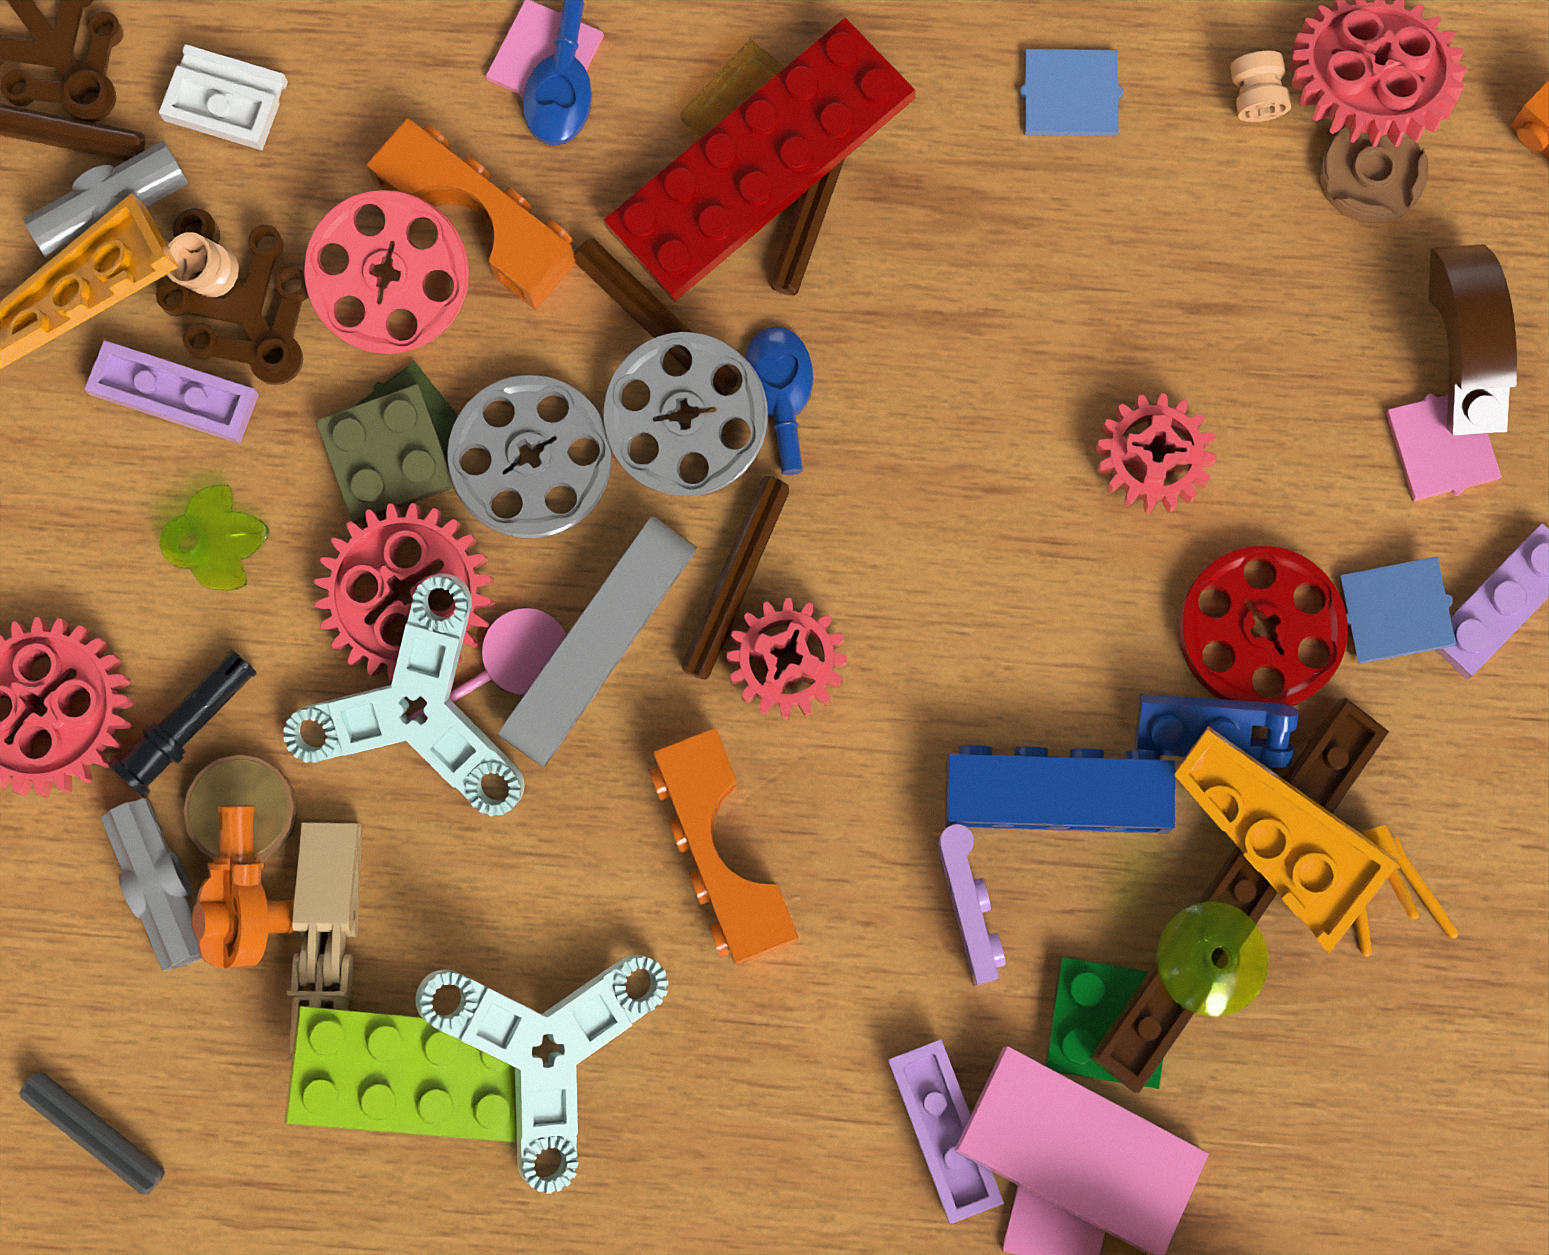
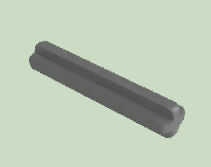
[19,1072,165,1195]

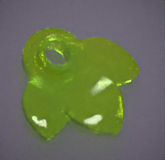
[159,485,270,591]

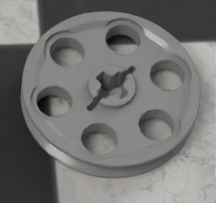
[604,332,768,496]
[448,375,611,538]

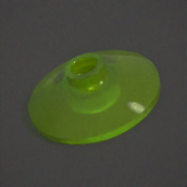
[1156,901,1269,1017]

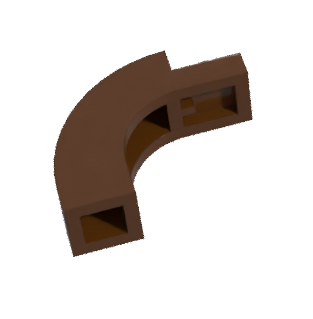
[1428,244,1517,435]

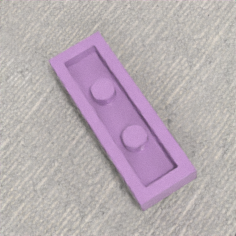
[84,340,259,444]
[1435,523,1549,680]
[888,1039,1004,1224]

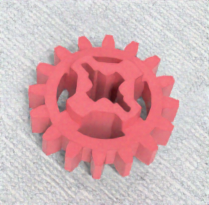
[1095,393,1217,514]
[727,598,847,720]

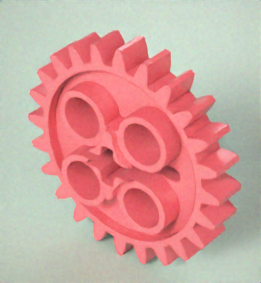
[1289,0,1466,147]
[314,503,495,680]
[0,617,134,797]

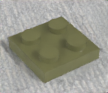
[316,384,455,524]

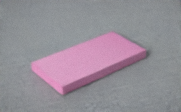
[954,1046,1209,1255]

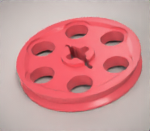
[304,190,469,354]

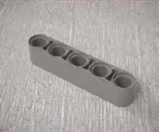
[498,516,698,767]

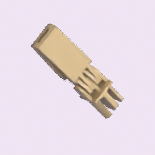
[287,822,362,1060]

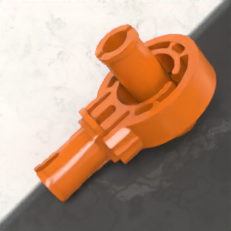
[192,805,294,968]

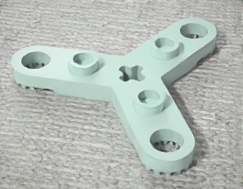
[283,573,525,816]
[416,955,668,1194]

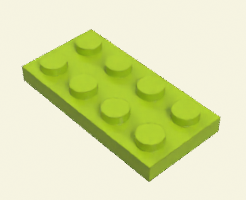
[284,1006,517,1143]

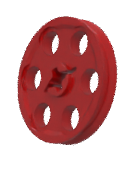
[1179,546,1348,706]

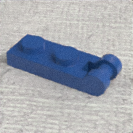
[1135,694,1299,768]

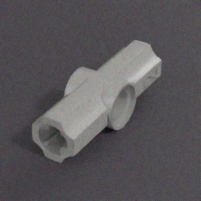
[23,141,189,261]
[101,798,202,972]

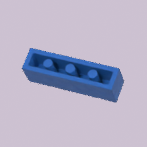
[945,745,1175,834]

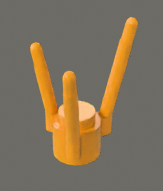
[1355,824,1458,957]

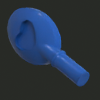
[523,0,592,146]
[745,327,813,475]

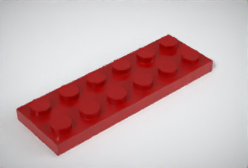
[603,17,916,302]

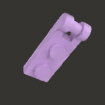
[937,824,1006,986]

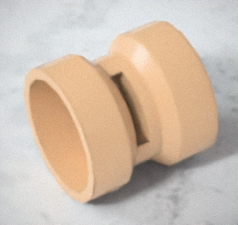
[1230,51,1291,122]
[167,232,239,297]

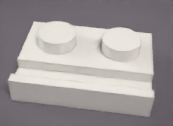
[159,44,288,150]

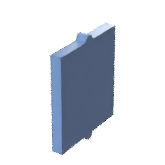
[1020,49,1123,136]
[1340,557,1456,664]

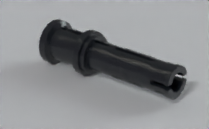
[108,649,257,798]

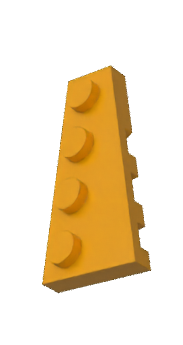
[0,193,178,369]
[1174,726,1398,954]

